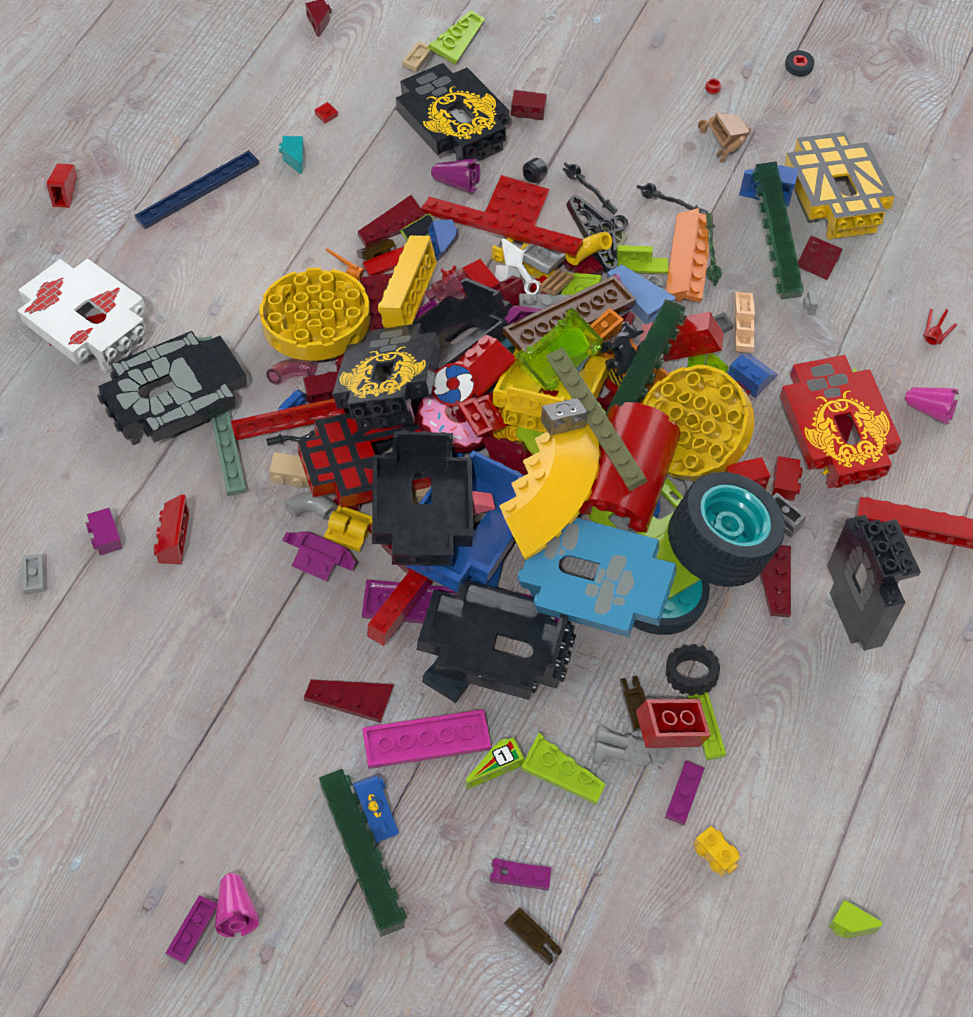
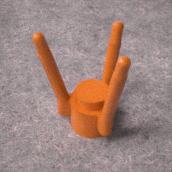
[326,248,364,281]

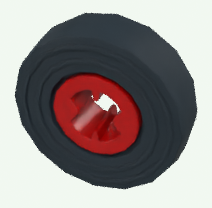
[785,50,815,77]

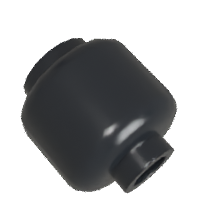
[522,158,548,183]

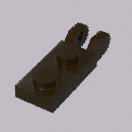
[620,676,646,732]
[504,907,562,965]

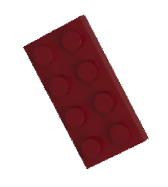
[360,273,394,330]

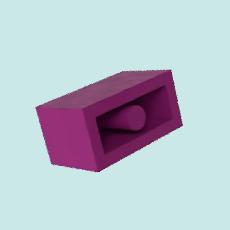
[85,507,123,556]

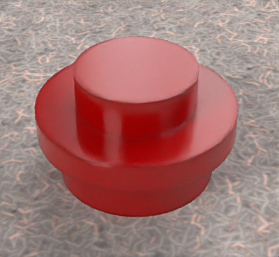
[705,78,721,94]

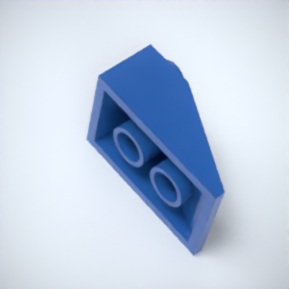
[739,165,799,207]

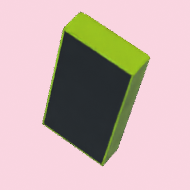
[400,213,434,242]

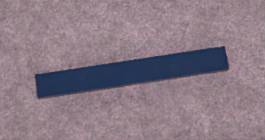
[135,150,259,229]

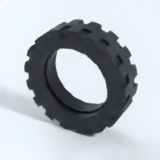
[665,644,720,696]

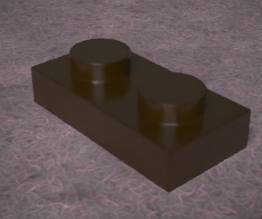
[356,239,395,260]

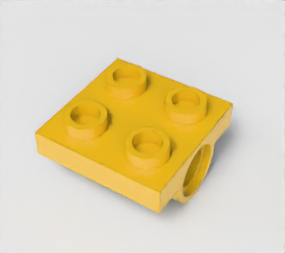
[324,505,372,552]

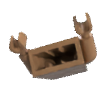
[698,112,751,163]

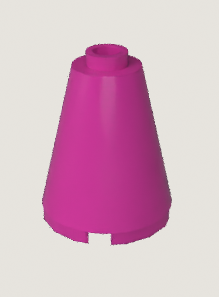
[905,387,959,424]
[215,873,259,937]

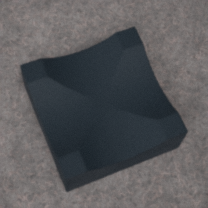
[422,657,470,703]

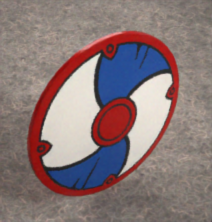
[432,363,476,406]

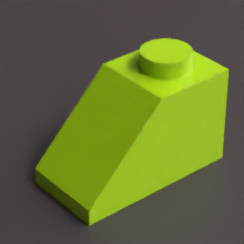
[829,900,883,939]

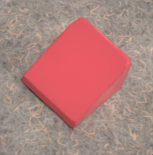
[472,491,495,514]

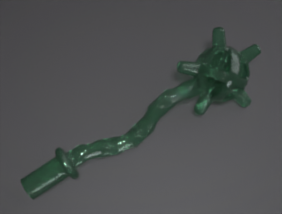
[705,213,722,286]

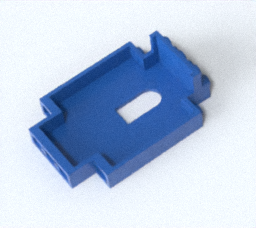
[405,451,524,593]

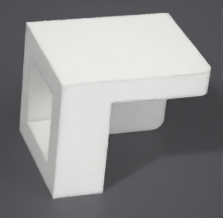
[495,265,520,282]

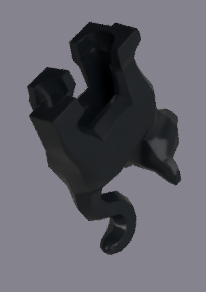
[597,321,652,375]

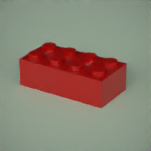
[640,312,724,363]

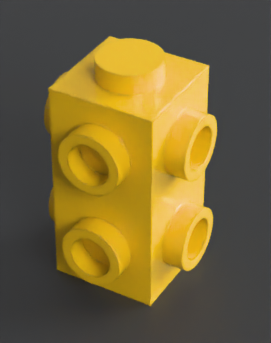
[693,825,740,877]

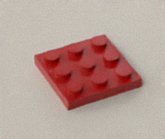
[485,175,550,226]

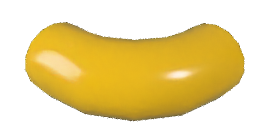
[565,232,612,265]

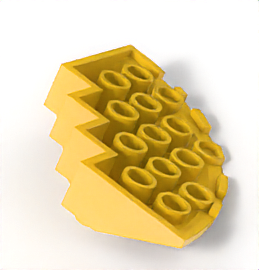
[499,424,601,560]

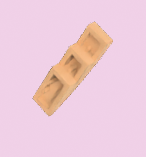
[734,292,755,353]

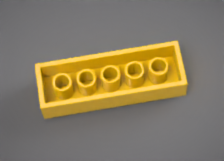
[378,236,437,328]

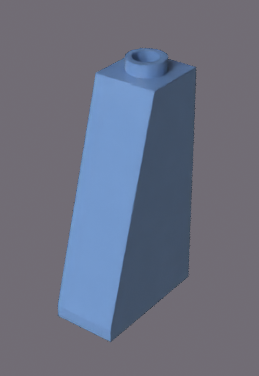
[607,264,676,324]

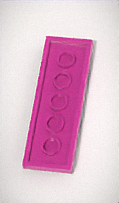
[362,709,491,769]

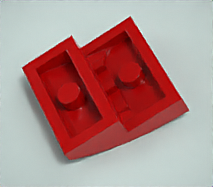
[458,394,507,437]

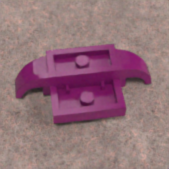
[282,531,356,582]

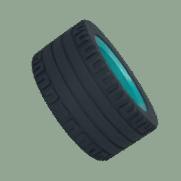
[668,472,785,587]

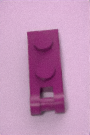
[489,858,551,891]

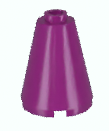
[431,158,480,193]

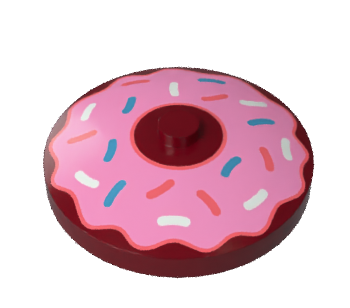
[417,392,485,452]

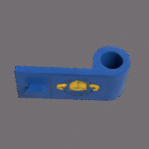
[352,775,399,843]

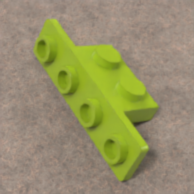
[603,245,669,274]

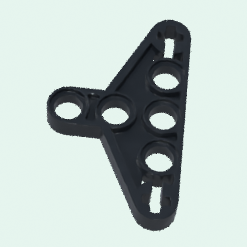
[566,195,628,272]

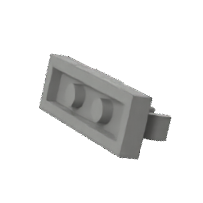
[519,294,571,309]

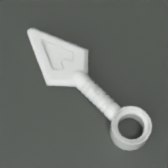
[501,239,542,294]

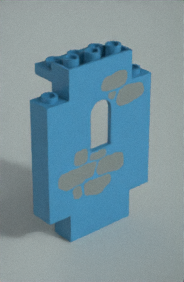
[518,518,677,638]

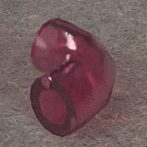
[266,358,317,385]

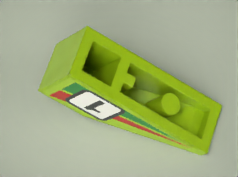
[465,737,524,790]

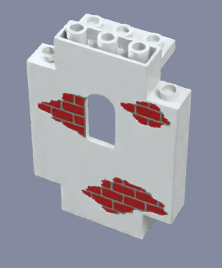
[17,258,148,373]

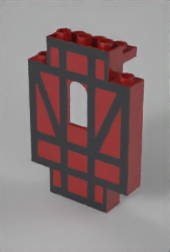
[297,413,431,508]

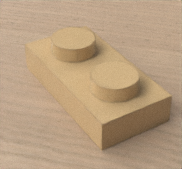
[402,41,433,72]

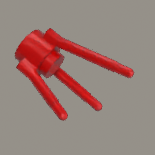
[923,309,957,345]

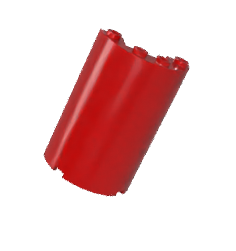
[578,402,681,533]

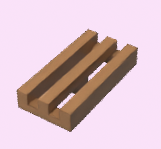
[540,268,574,296]

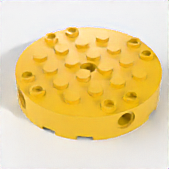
[259,267,370,361]
[642,365,754,481]

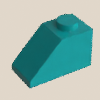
[279,136,304,174]

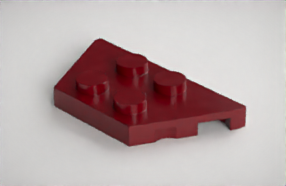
[482,435,530,476]

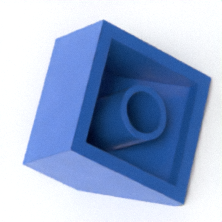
[728,354,778,398]

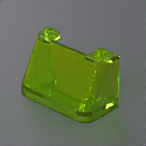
[515,307,603,391]

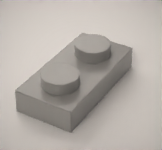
[22,554,44,594]

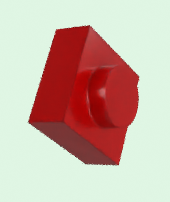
[314,102,338,124]

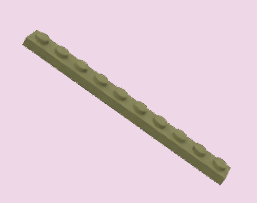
[546,347,647,491]

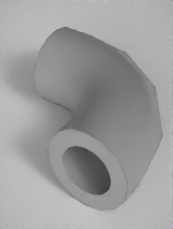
[284,492,338,520]

